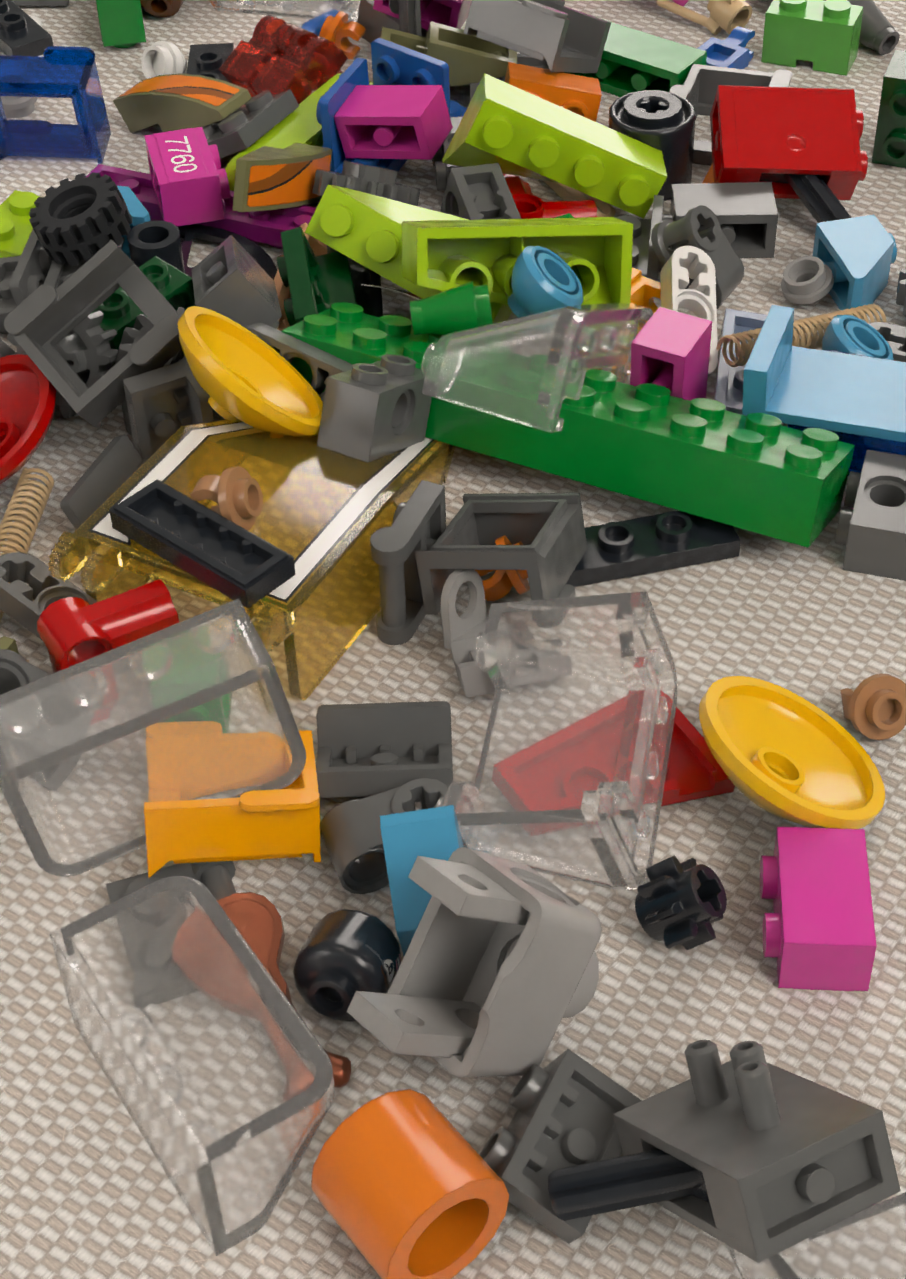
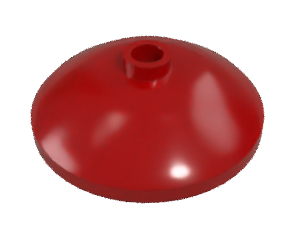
[0,354,56,484]

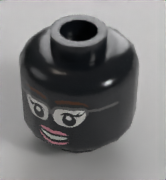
[293,909,402,1022]

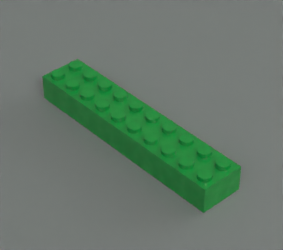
[279,302,855,548]

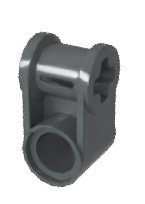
[651,205,744,309]
[320,778,455,894]

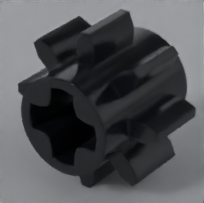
[635,855,727,950]

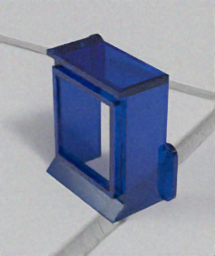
[0,46,111,164]

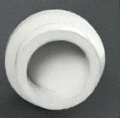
[141,41,187,79]

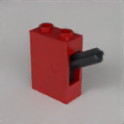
[710,85,868,223]

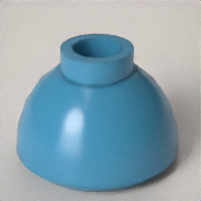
[507,246,583,323]
[822,315,894,360]

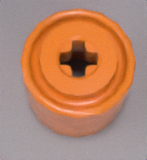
[311,1089,509,1279]

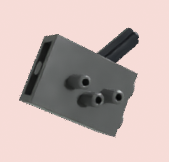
[548,1040,901,1263]

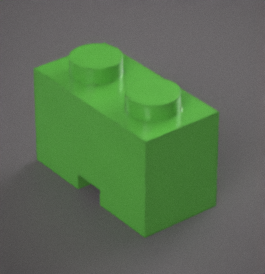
[761,0,863,76]

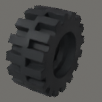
[29,172,133,266]

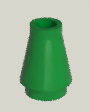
[410,281,494,337]

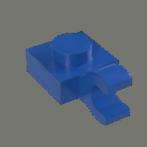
[697,26,755,69]

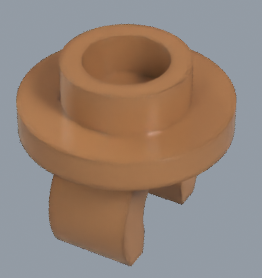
[191,467,263,530]
[840,673,906,740]

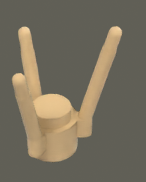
[656,0,753,35]

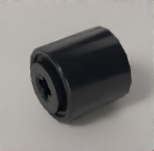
[608,90,696,201]

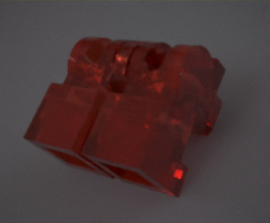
[219,15,348,104]

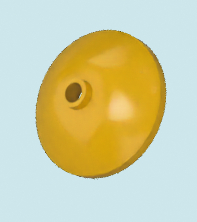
[177,306,323,437]
[699,676,885,829]

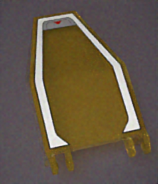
[48,419,456,701]

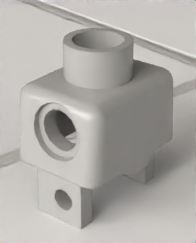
[347,847,602,1077]

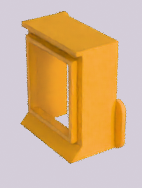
[144,722,321,879]

